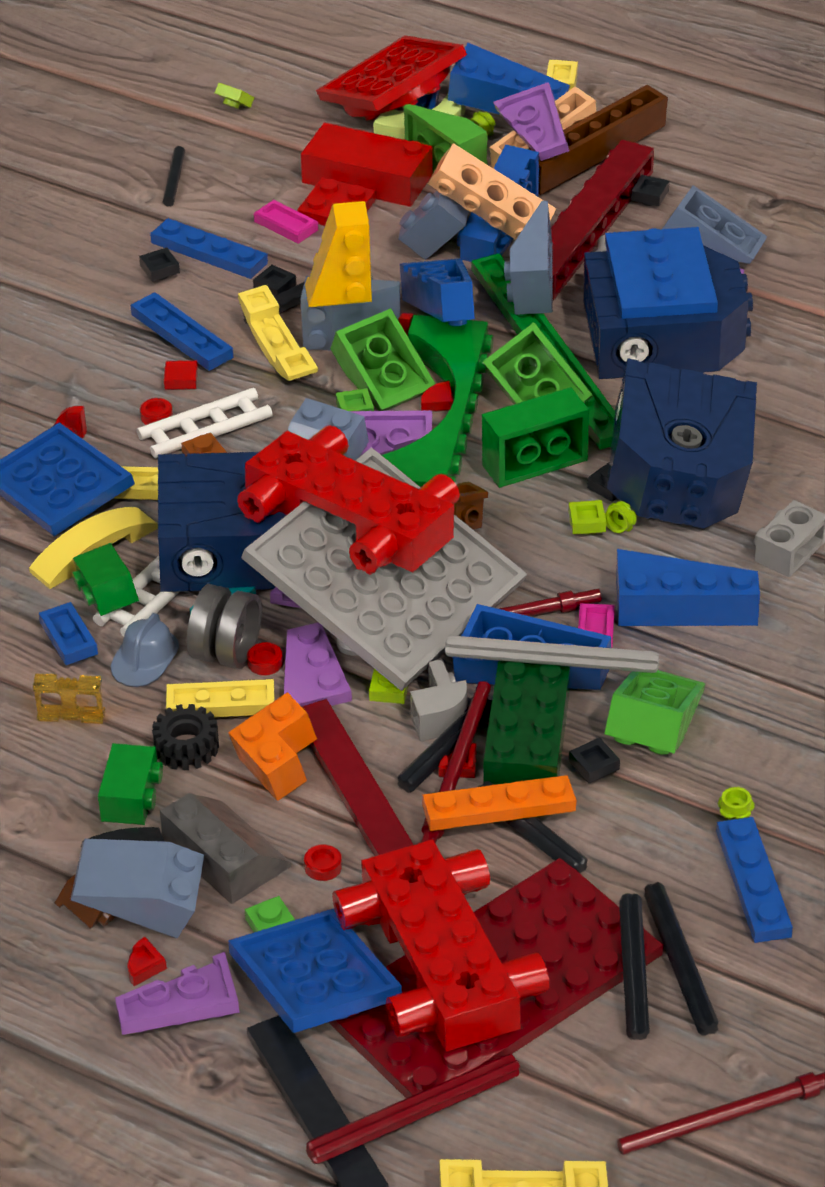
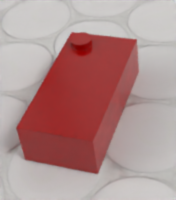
[301,122,433,207]

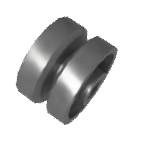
[187,584,262,669]

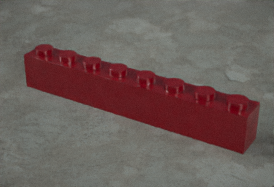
[551,139,654,301]

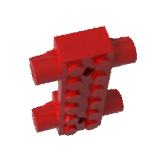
[237,425,460,575]
[332,839,550,1052]

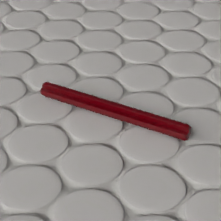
[306,1054,520,1164]

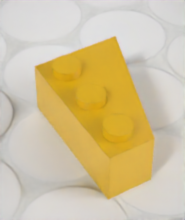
[305,201,372,307]

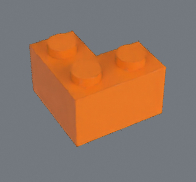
[228,692,317,801]

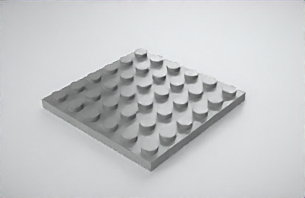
[241,447,527,691]

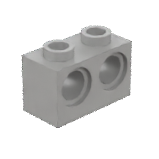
[754,500,825,577]

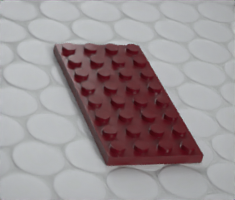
[328,858,663,1098]

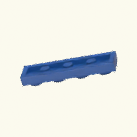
[150,218,268,279]
[130,292,234,371]
[716,817,793,943]

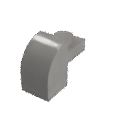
[410,659,467,741]

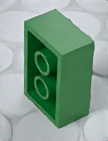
[482,387,589,488]

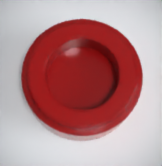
[140,398,173,425]
[247,642,283,675]
[304,844,342,881]

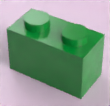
[72,543,139,616]
[98,743,163,825]

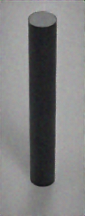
[163,146,185,206]

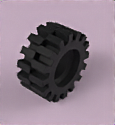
[152,704,219,771]

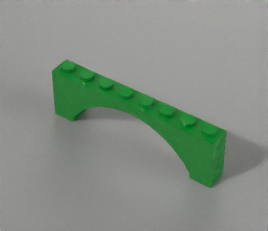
[381,315,494,487]

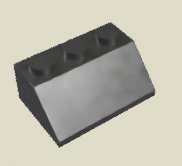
[160,793,291,904]

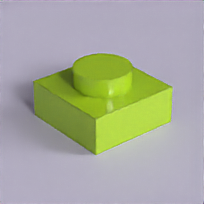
[215,82,254,109]
[568,500,606,534]
[369,669,409,704]

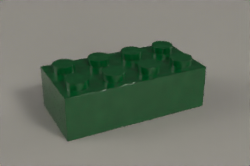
[483,661,570,785]

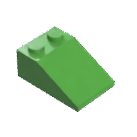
[404,104,488,173]
[330,308,436,411]
[483,322,593,404]
[604,670,706,754]

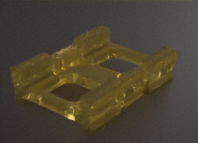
[33,673,106,724]

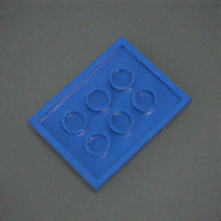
[605,227,718,319]
[0,423,135,536]
[228,908,402,1033]

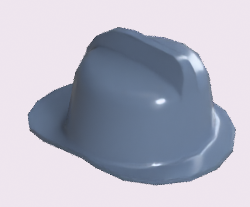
[111,613,179,687]

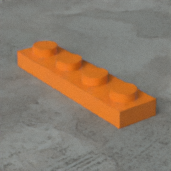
[422,775,577,831]

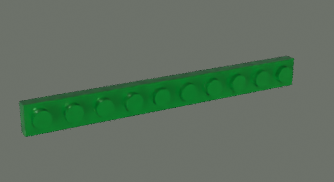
[471,253,615,450]

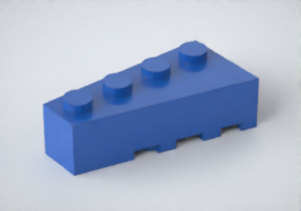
[448,43,570,115]
[457,144,539,262]
[400,258,475,326]
[616,549,760,626]
[452,604,611,690]

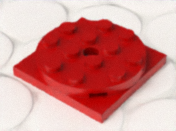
[316,35,467,120]

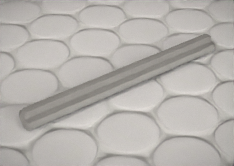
[445,635,659,673]

